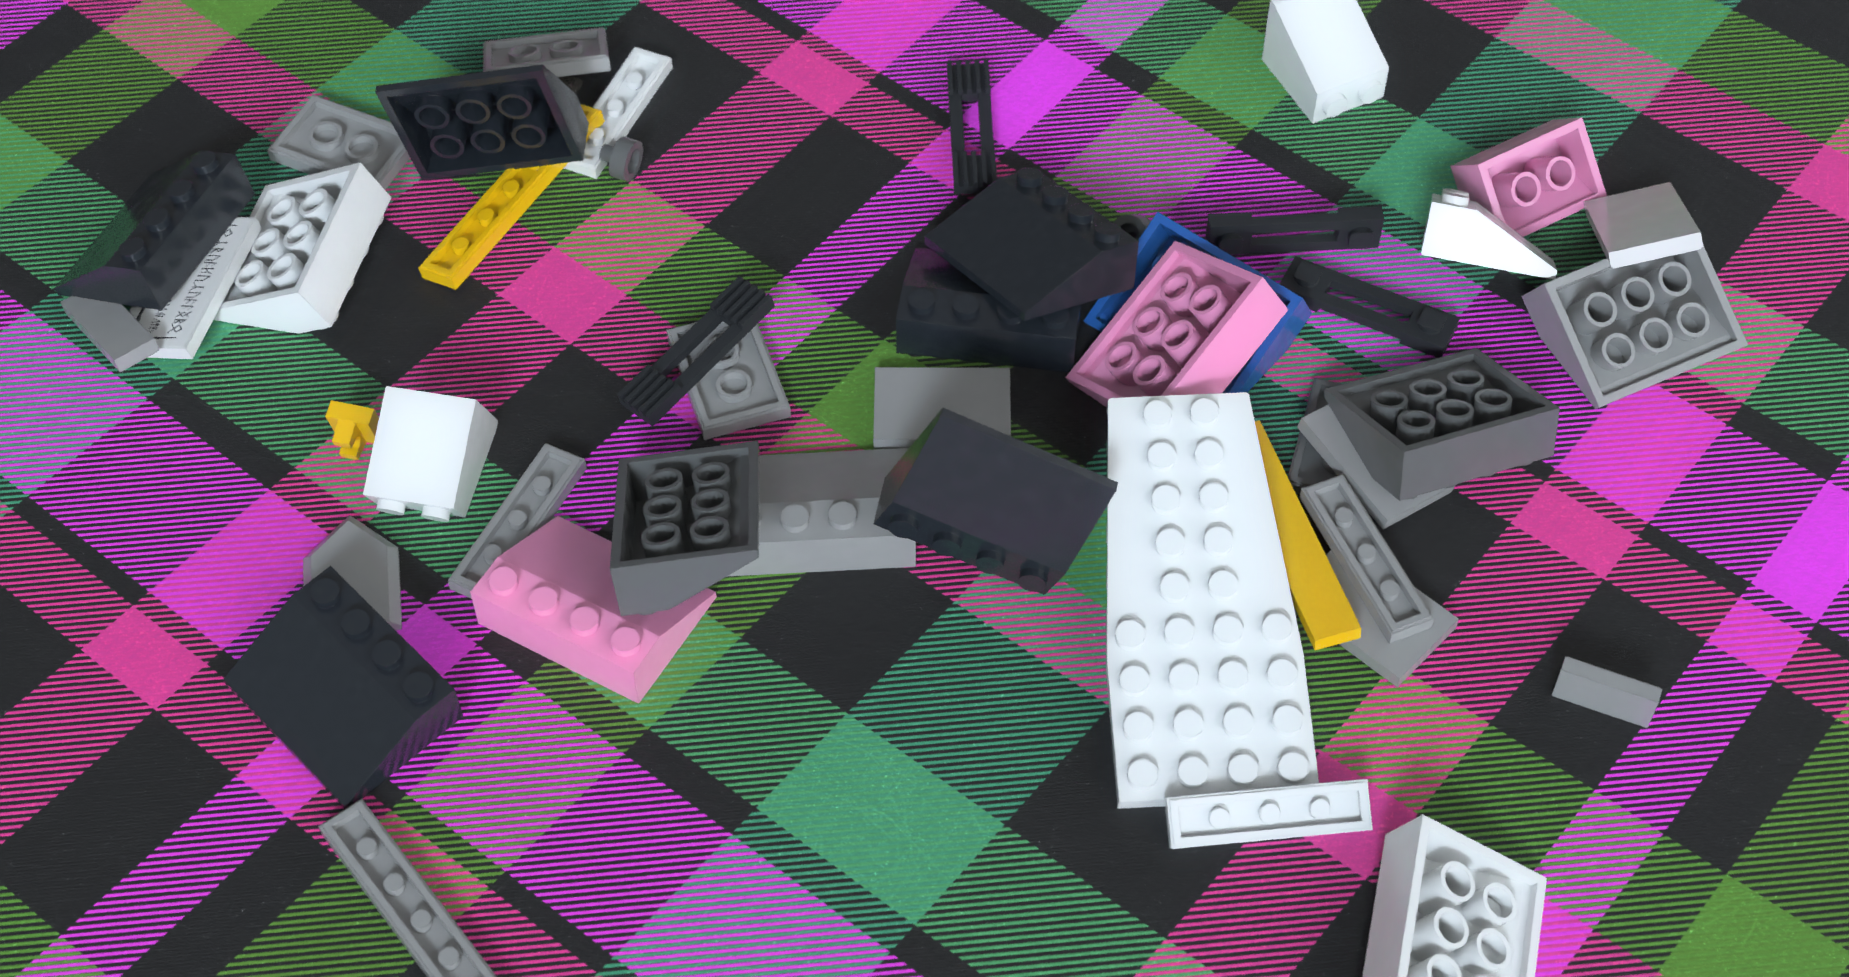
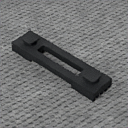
[947,59,997,194]
[1205,206,1384,255]
[1280,256,1460,358]
[617,276,775,426]

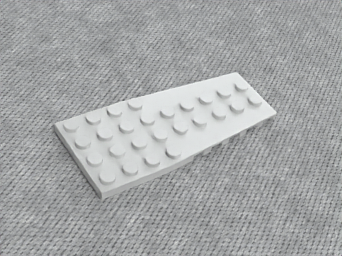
[1106,392,1319,808]

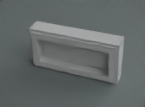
[1552,656,1663,728]

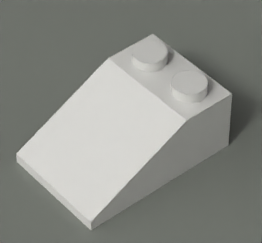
[1421,188,1557,279]

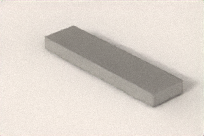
[448,443,587,599]
[1299,474,1434,644]

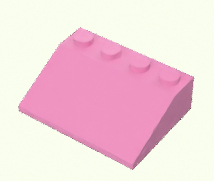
[1065,241,1288,408]
[470,516,716,704]

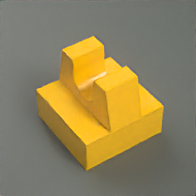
[325,400,379,460]

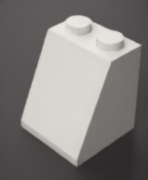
[1262,0,1389,124]
[363,386,498,522]

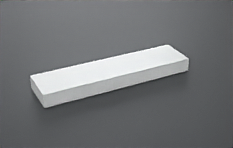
[564,47,673,179]
[1164,779,1373,849]

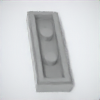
[60,296,160,372]

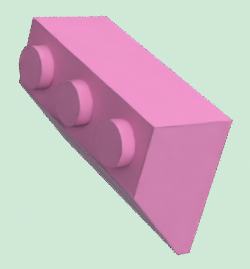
[1450,117,1607,237]

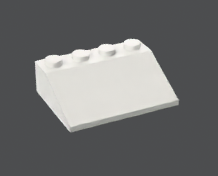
[214,162,392,334]
[1362,814,1547,977]

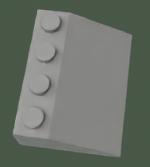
[1522,245,1748,409]
[727,448,916,577]

